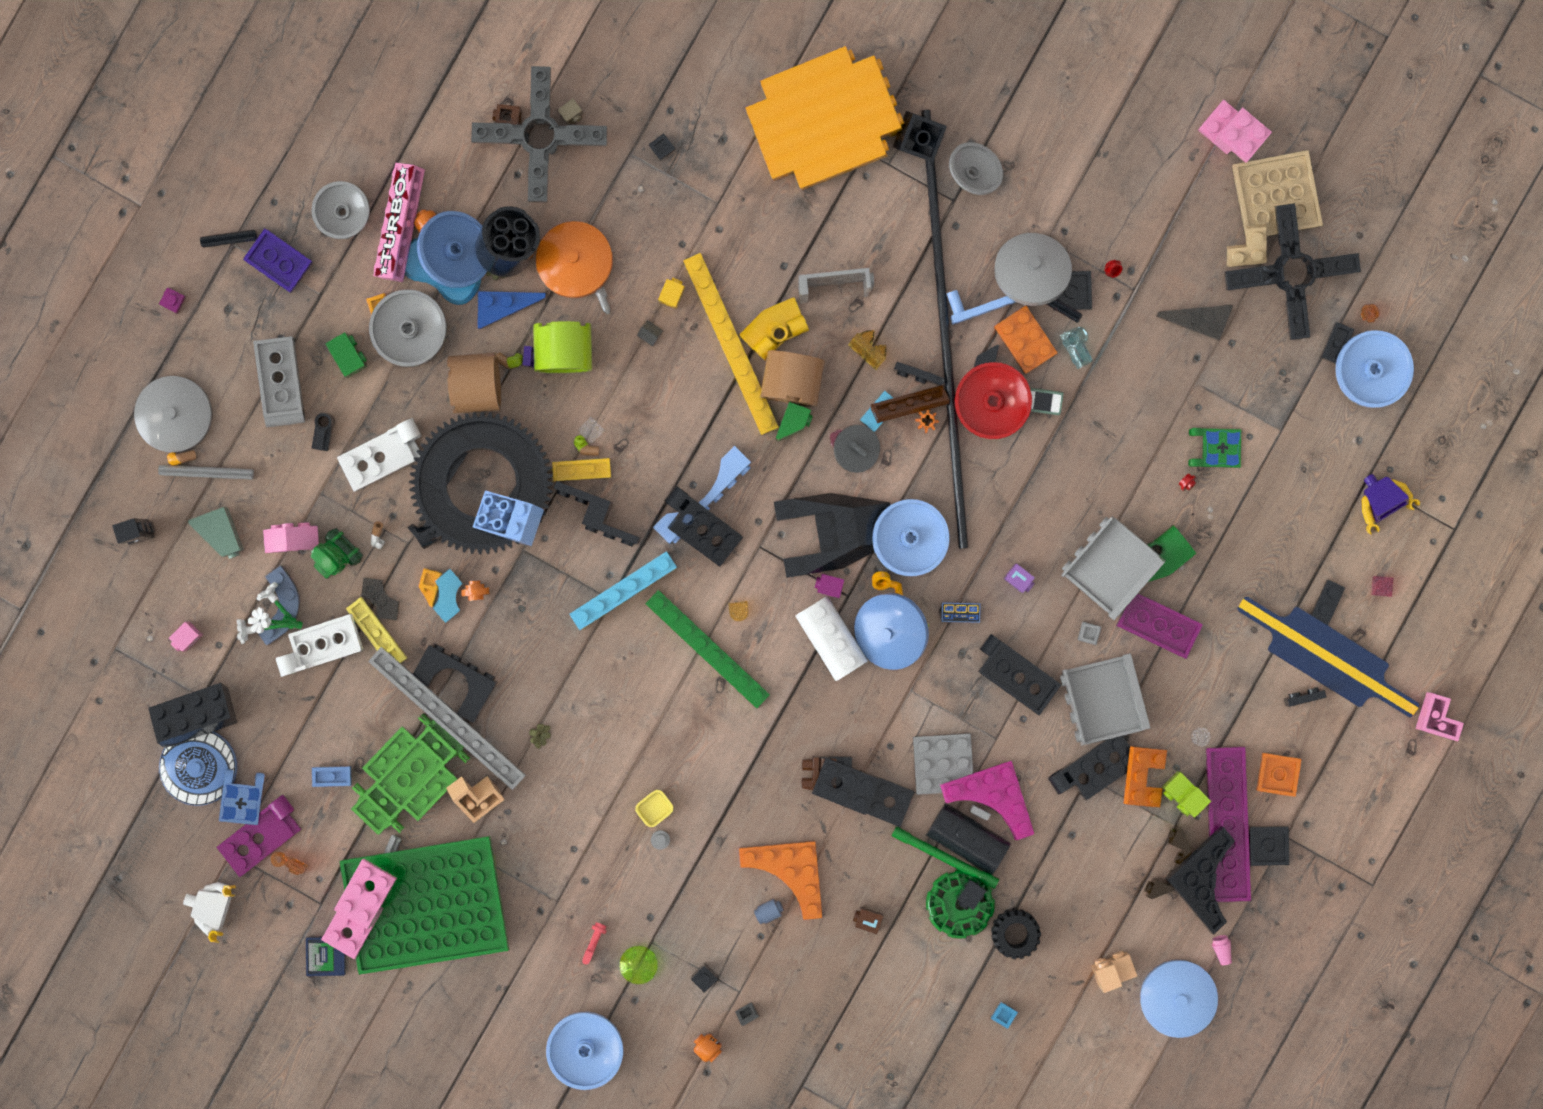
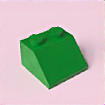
[776,402,813,441]

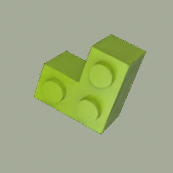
[1162,771,1211,818]

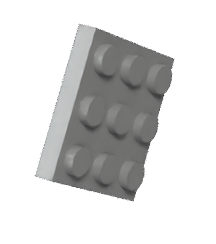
[913,733,973,795]

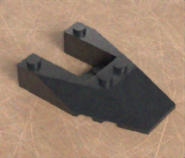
[774,493,890,578]

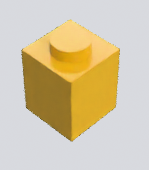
[658,278,685,309]

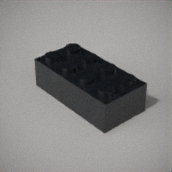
[148,683,237,748]

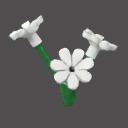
[237,582,303,644]

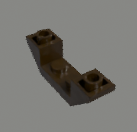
[1145,825,1192,899]

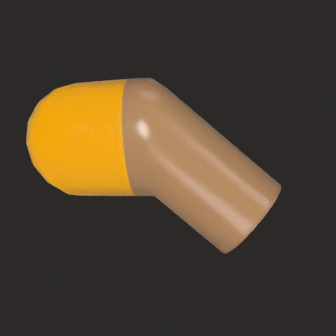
[167,450,196,466]

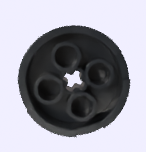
[475,206,540,277]

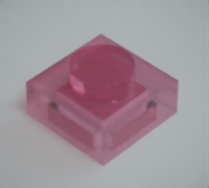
[1371,576,1394,597]

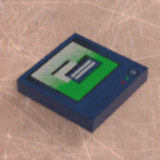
[306,937,346,976]

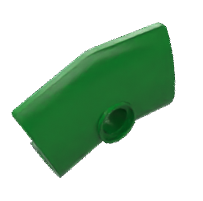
[1147,525,1196,582]

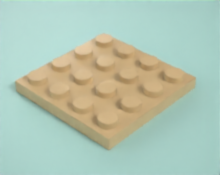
[1232,150,1323,237]

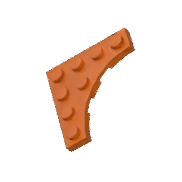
[739,841,822,920]

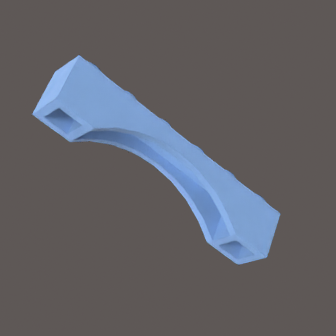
[653,446,751,544]

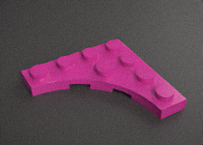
[940,761,1034,840]

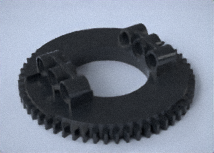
[409,412,553,555]

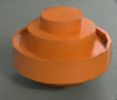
[461,581,490,601]

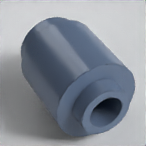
[754,899,784,924]

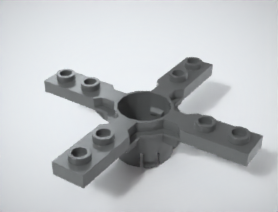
[471,66,607,203]

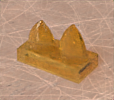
[848,330,887,370]

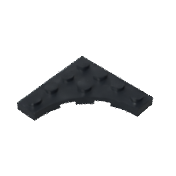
[1166,826,1235,935]

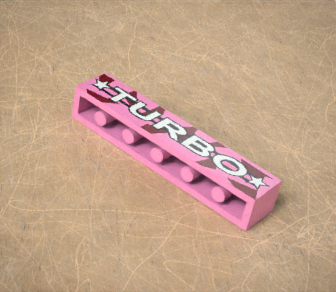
[373,163,425,282]

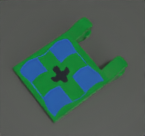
[1188,428,1241,468]

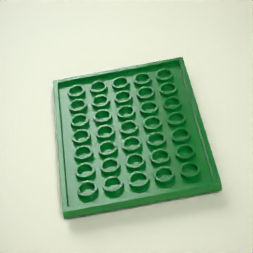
[339,836,510,975]

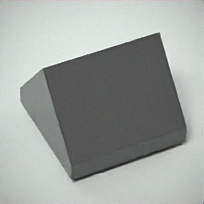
[637,320,663,346]
[735,1002,760,1026]

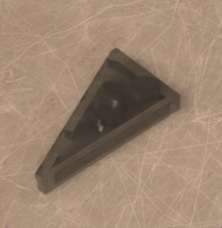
[1156,305,1233,341]

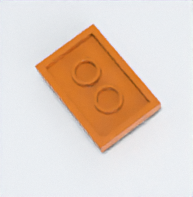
[994,306,1057,374]

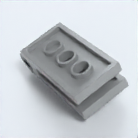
[253,336,305,428]

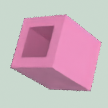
[169,621,203,652]

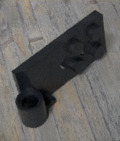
[978,634,1061,716]

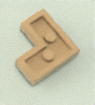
[1227,224,1267,267]

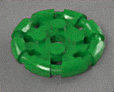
[926,870,995,939]

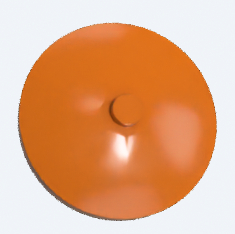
[536,221,613,298]

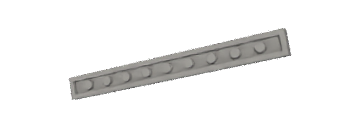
[368,647,526,790]

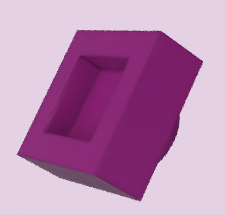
[159,287,186,313]

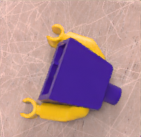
[1361,474,1420,535]

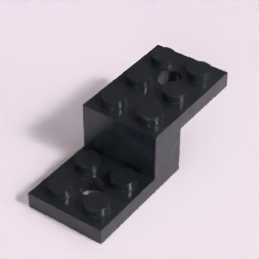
[554,481,641,547]
[812,757,915,827]

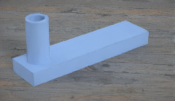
[947,290,1016,325]

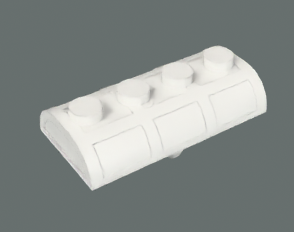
[795,596,868,681]

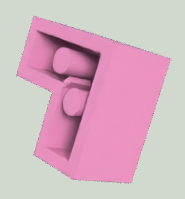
[263,523,319,553]
[1415,692,1464,741]

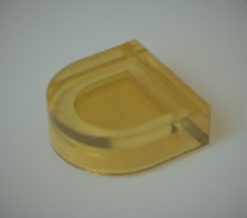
[728,601,748,621]

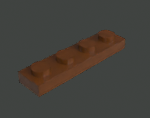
[871,385,949,423]

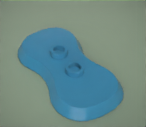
[404,238,481,305]

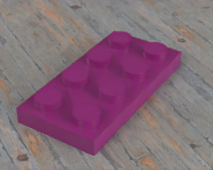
[1116,594,1203,659]

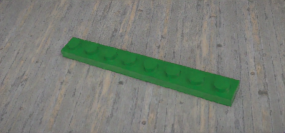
[645,590,770,709]

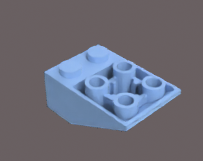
[473,491,544,546]

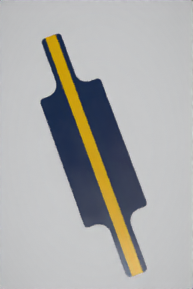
[1237,597,1420,717]

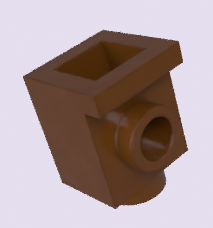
[492,104,522,125]

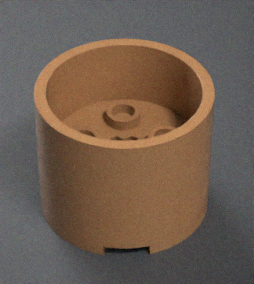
[760,350,825,407]
[447,352,501,414]

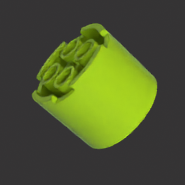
[533,321,592,373]

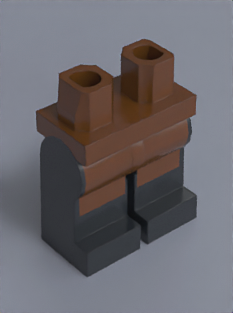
[801,756,852,791]

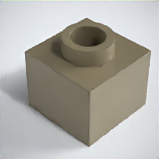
[558,98,583,125]

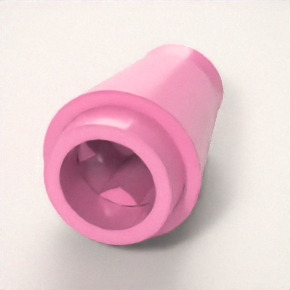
[1212,935,1232,965]

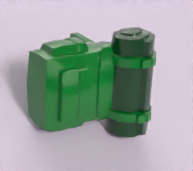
[310,528,364,579]

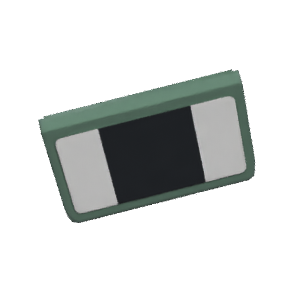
[1030,388,1064,415]

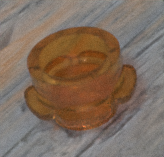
[1361,304,1380,323]

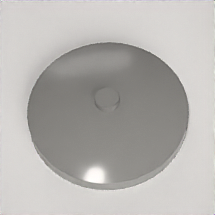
[994,233,1072,306]
[369,290,447,367]
[134,376,212,453]

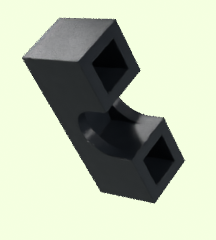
[112,518,155,545]

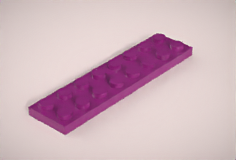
[1206,747,1251,902]

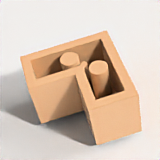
[446,776,505,823]
[1091,951,1138,993]

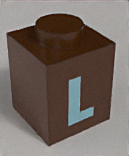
[853,907,883,934]

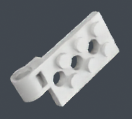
[275,614,364,677]

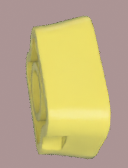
[635,790,673,827]

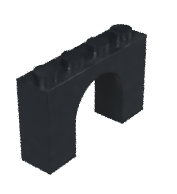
[413,644,498,723]

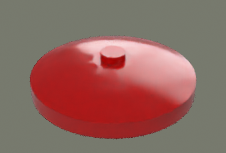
[955,362,1032,439]

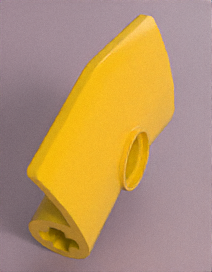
[740,297,809,361]

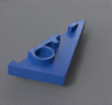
[478,291,546,329]

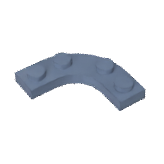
[258,566,300,646]

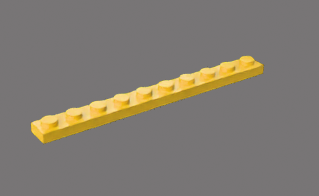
[683,253,779,436]

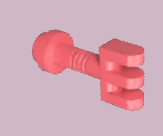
[582,922,607,965]

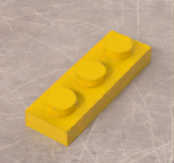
[552,458,611,482]

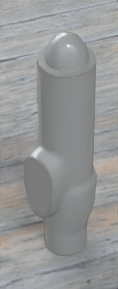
[595,287,611,314]

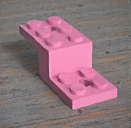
[321,859,397,959]

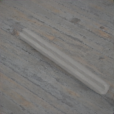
[158,465,254,480]

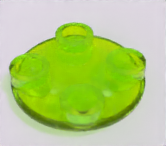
[619,946,658,984]

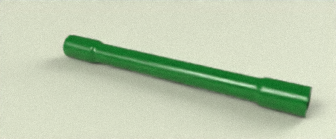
[891,826,999,889]

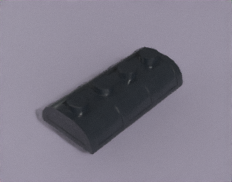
[926,803,1011,875]

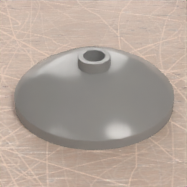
[949,142,1003,195]
[311,181,370,239]

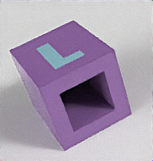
[1003,564,1035,593]

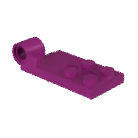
[216,795,301,877]

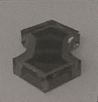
[361,578,400,620]

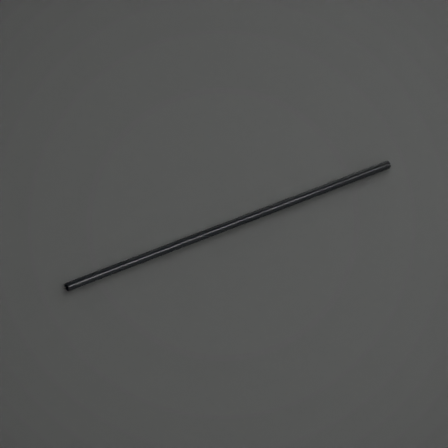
[921,110,968,549]

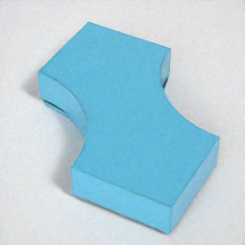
[433,569,463,623]

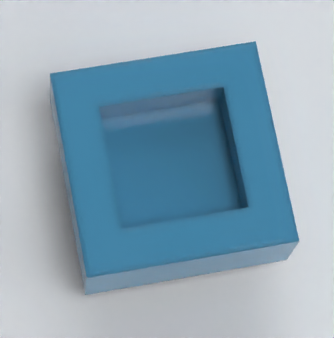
[991,1002,1018,1029]

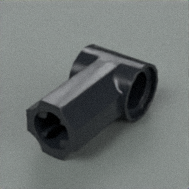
[311,413,335,451]

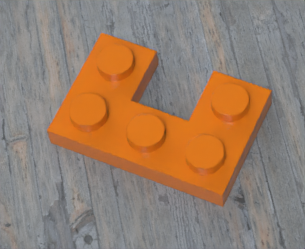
[1123,746,1167,807]

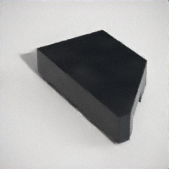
[974,345,1000,367]

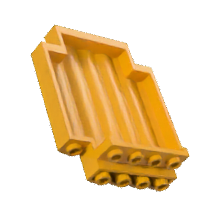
[745,46,904,190]

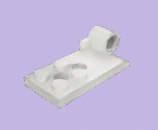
[337,418,422,492]

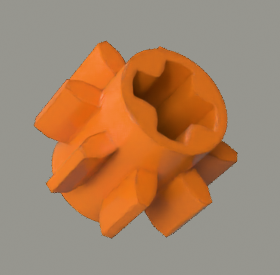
[915,409,939,433]

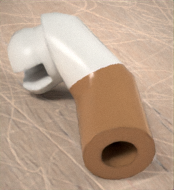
[371,521,385,549]

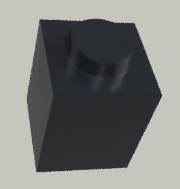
[956,878,986,910]
[691,963,718,993]

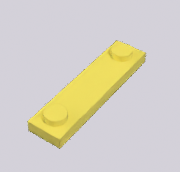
[346,597,408,663]

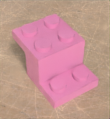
[1198,100,1272,163]

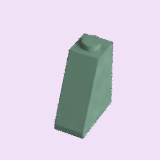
[188,507,244,559]

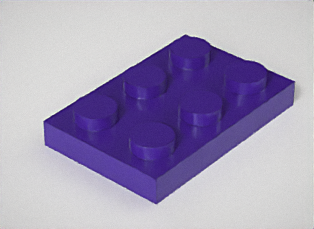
[243,228,313,293]

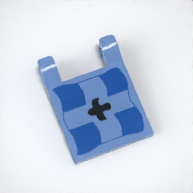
[219,769,265,825]

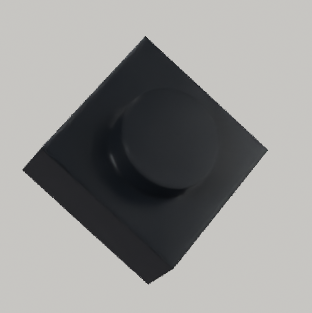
[649,133,675,161]

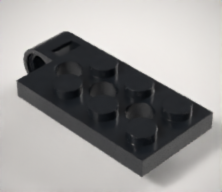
[664,485,743,567]
[1048,736,1130,800]

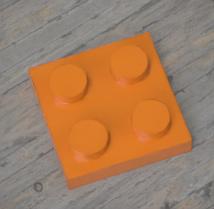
[1256,753,1302,797]

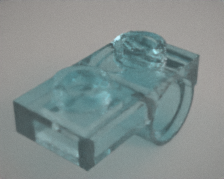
[1059,327,1093,369]

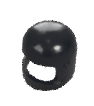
[408,523,442,549]

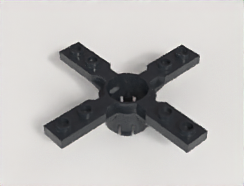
[1224,203,1361,340]

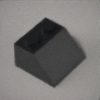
[893,111,947,162]

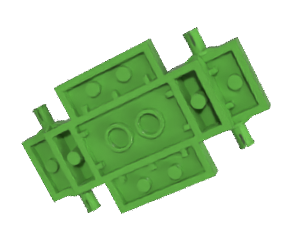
[351,713,471,835]

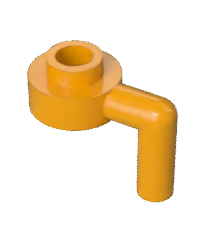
[871,571,903,595]

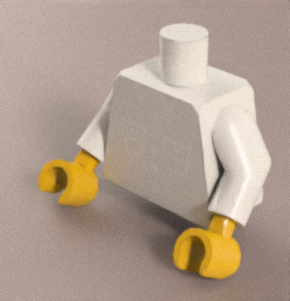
[183,882,236,943]

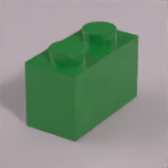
[325,332,367,378]

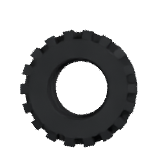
[991,908,1041,960]

